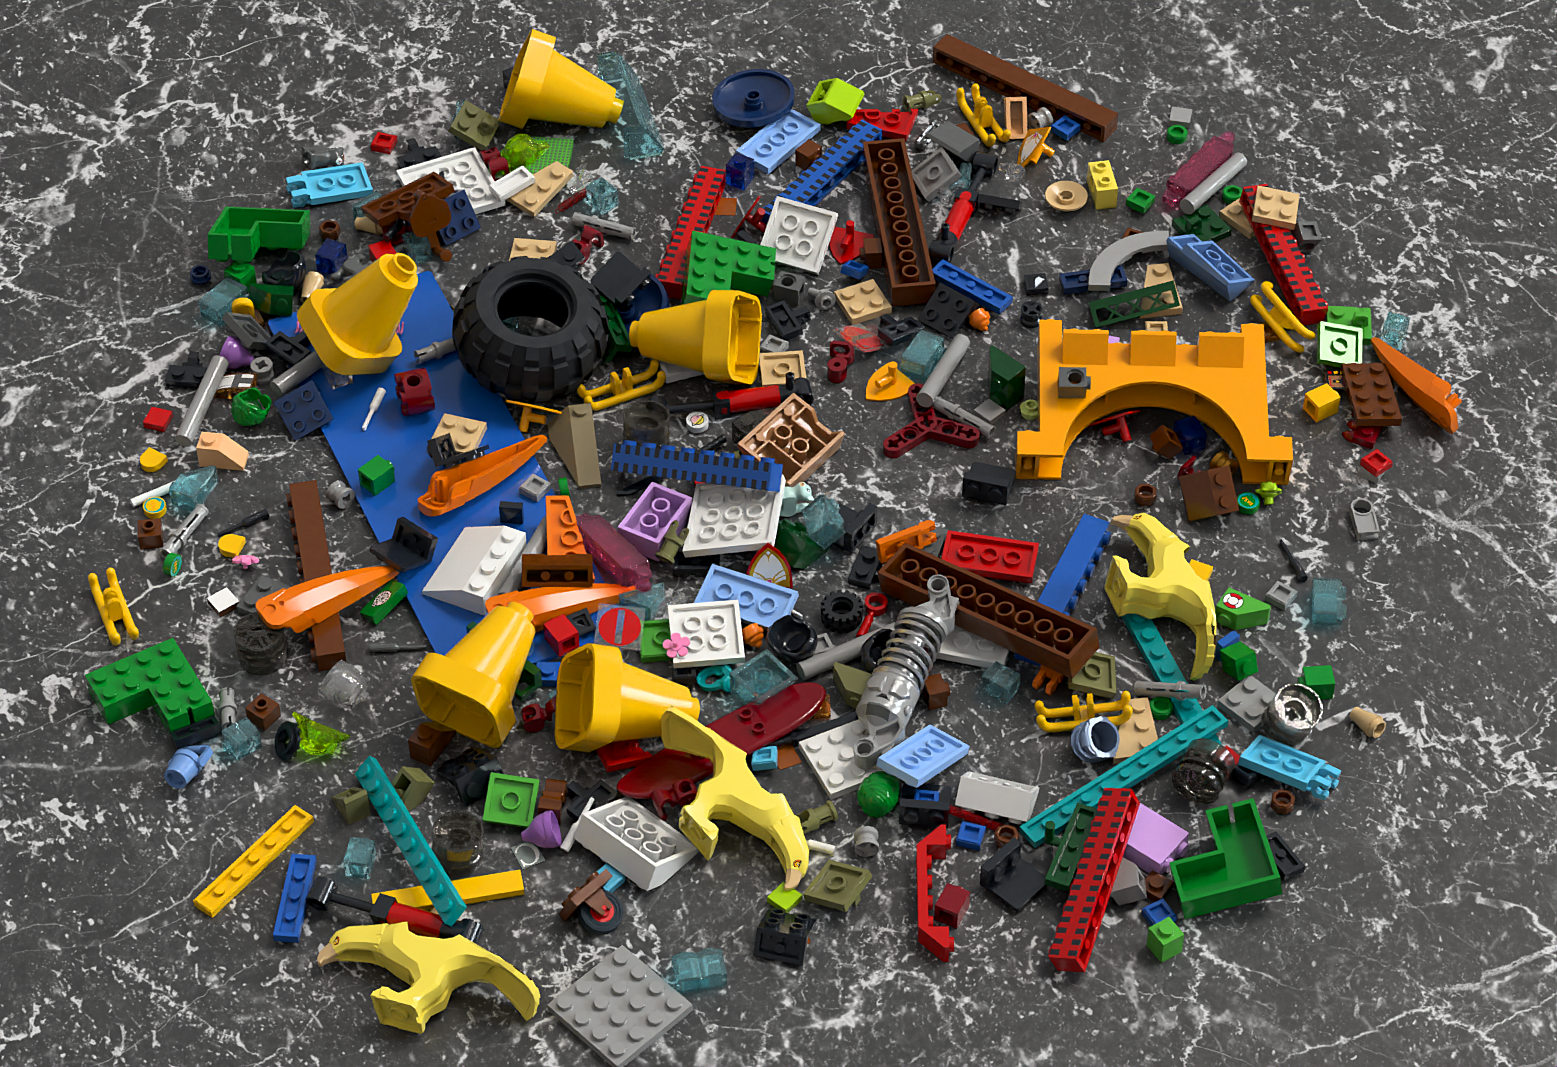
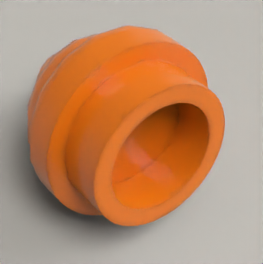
[968,308,990,331]
[742,623,764,648]

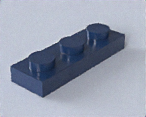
[1059,265,1128,295]

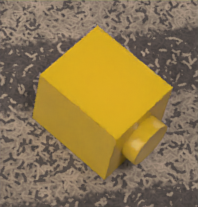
[1303,383,1340,423]

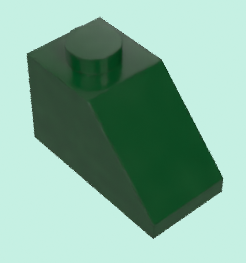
[249,283,294,316]

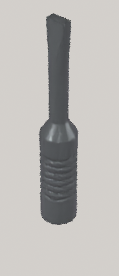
[369,643,427,652]

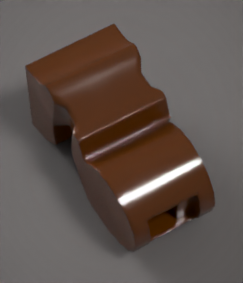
[538,778,567,826]

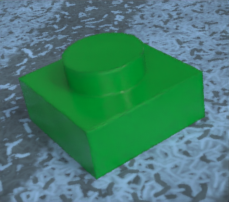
[1126,187,1155,214]

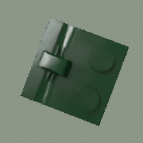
[1172,204,1232,243]

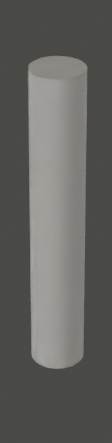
[1180,152,1247,214]
[916,334,970,407]
[270,350,325,397]
[175,355,229,447]
[497,516,547,595]
[796,622,895,681]

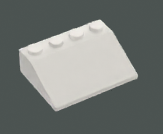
[422,526,527,616]
[574,796,699,891]

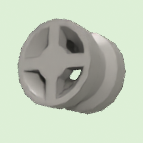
[1027,107,1053,129]
[251,357,275,385]
[326,480,355,509]
[854,826,879,857]

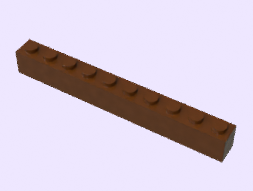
[933,34,1118,142]
[286,480,347,671]

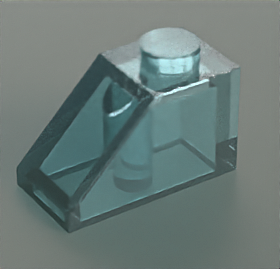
[169,465,219,511]

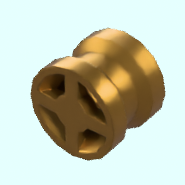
[1209,451,1238,475]

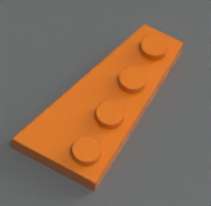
[545,496,595,583]

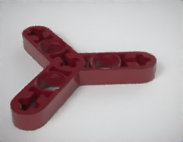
[883,383,980,459]

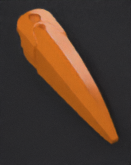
[1371,337,1462,434]
[417,435,547,516]
[255,565,399,633]
[485,583,637,633]

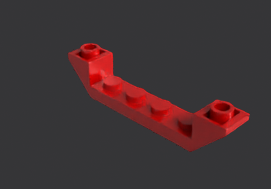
[916,825,954,962]

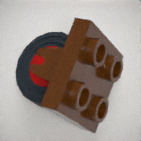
[558,869,623,935]

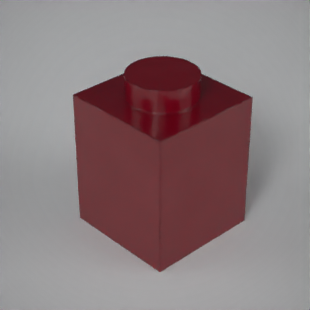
[934,883,970,929]

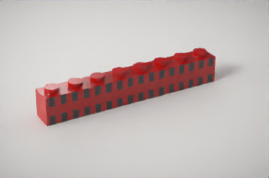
[655,166,726,300]
[1239,184,1328,325]
[1048,788,1140,973]

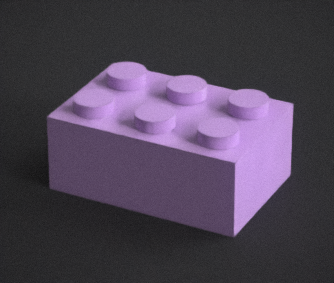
[618,482,692,562]

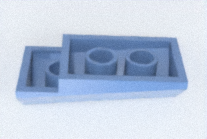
[1166,234,1255,302]

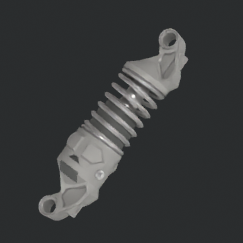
[853,575,959,770]

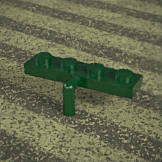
[1044,803,1097,892]

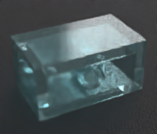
[198,276,249,327]
[901,330,946,381]
[802,494,845,550]

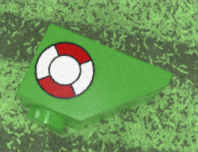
[1215,587,1271,630]

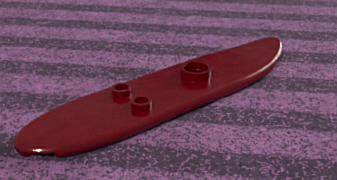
[616,682,826,799]

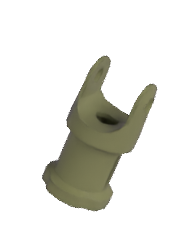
[902,90,942,112]
[655,520,689,565]
[795,800,838,833]

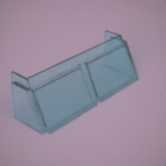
[597,51,665,160]

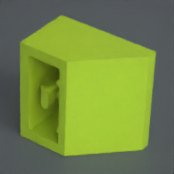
[806,78,865,125]

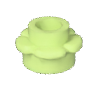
[1020,399,1038,420]

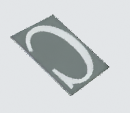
[511,842,545,869]

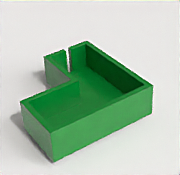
[207,206,311,263]
[681,230,776,305]
[85,638,215,733]
[1169,798,1282,919]

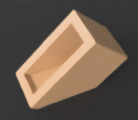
[1004,97,1027,139]
[196,432,249,471]

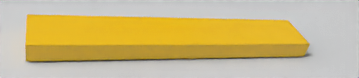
[193,805,314,918]
[371,870,524,911]

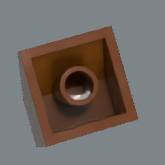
[1178,465,1239,521]

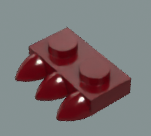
[1342,412,1383,449]

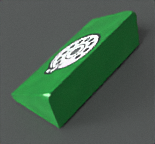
[360,579,408,626]

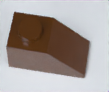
[408,721,456,767]

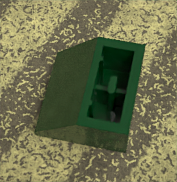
[774,519,830,569]

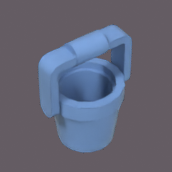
[164,745,213,789]

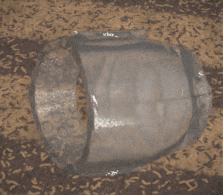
[316,660,370,709]

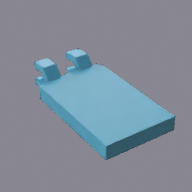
[286,162,373,208]
[1238,735,1341,800]

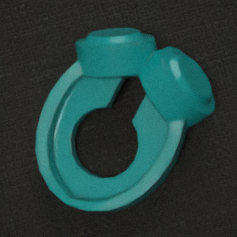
[696,664,735,692]

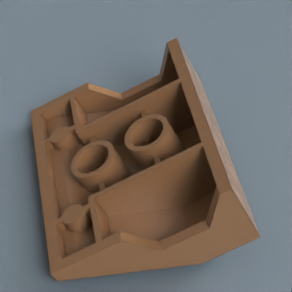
[737,393,845,487]

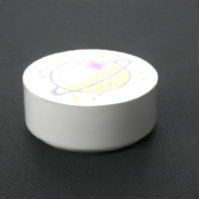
[686,412,709,433]

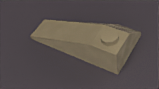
[547,403,601,489]

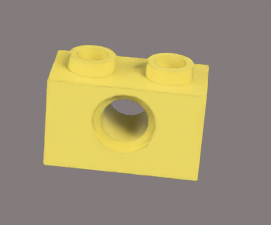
[1087,160,1118,210]

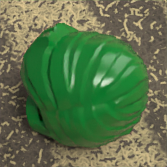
[231,387,272,426]
[857,771,899,818]

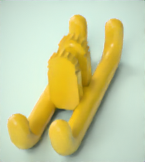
[956,84,1011,147]
[1250,281,1315,353]
[577,359,666,411]
[88,568,139,646]
[1034,691,1133,732]

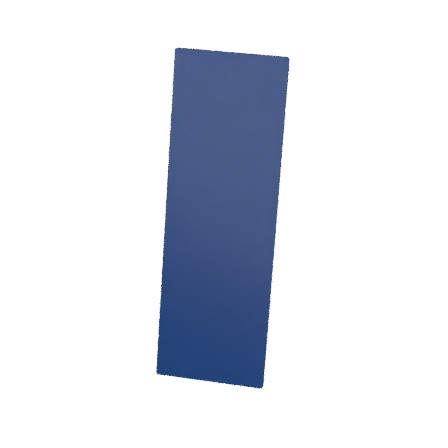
[268,271,624,665]

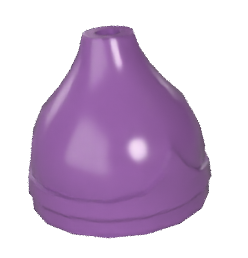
[219,335,255,369]
[521,810,562,849]

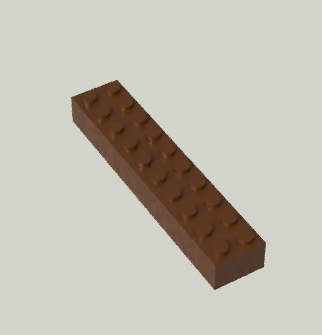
[862,138,935,306]
[877,543,1100,679]

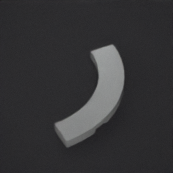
[1088,231,1169,291]

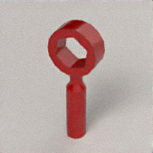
[856,592,888,638]

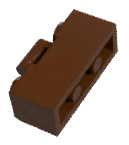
[522,554,593,587]

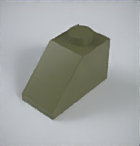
[833,662,872,709]
[391,766,435,811]

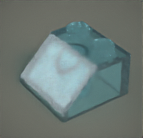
[730,649,797,705]

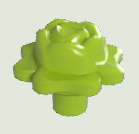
[1255,481,1282,505]

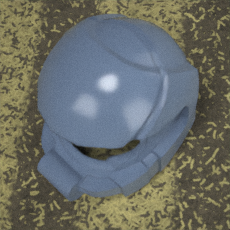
[1071,716,1120,763]

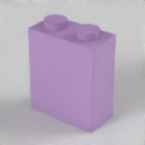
[1123,803,1189,875]

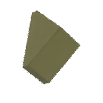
[331,787,370,825]

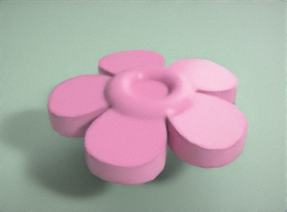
[232,555,259,569]
[663,633,690,658]

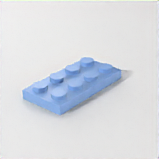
[736,109,821,174]
[694,564,799,631]
[876,725,970,788]

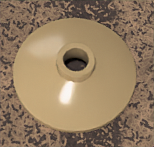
[1045,181,1088,211]

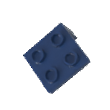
[438,189,481,245]
[273,380,334,441]

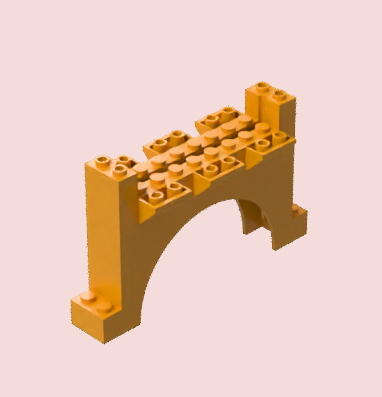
[1015,319,1293,485]

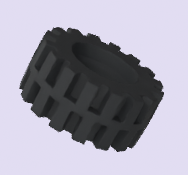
[821,590,863,634]

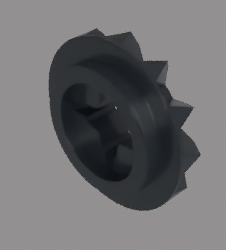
[274,721,302,760]

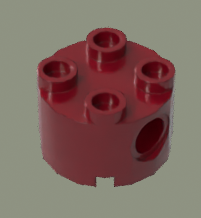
[394,367,435,417]

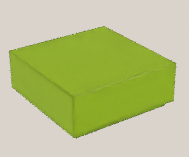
[767,882,802,913]

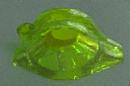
[500,134,550,174]
[292,711,351,755]

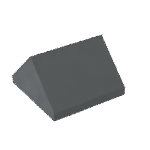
[926,121,979,164]

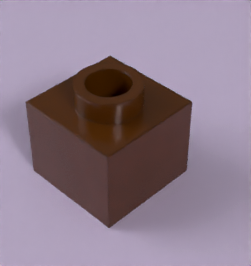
[795,139,822,171]
[859,238,882,269]
[1149,425,1183,460]
[138,518,163,550]
[922,673,951,710]
[245,693,281,731]

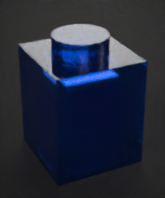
[726,153,755,190]
[315,238,348,275]
[1173,416,1207,455]

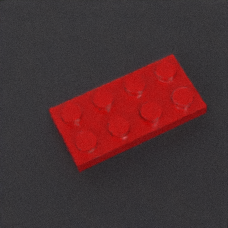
[941,530,1039,583]

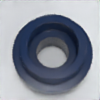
[189,265,211,284]

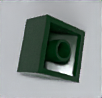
[988,345,1026,412]

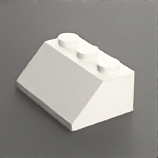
[955,771,1039,824]

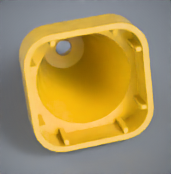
[498,29,624,129]
[297,253,418,375]
[629,290,762,384]
[411,602,536,748]
[555,643,700,752]

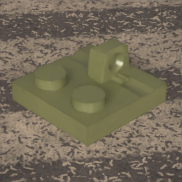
[448,100,501,151]
[1067,652,1116,699]
[803,860,872,912]

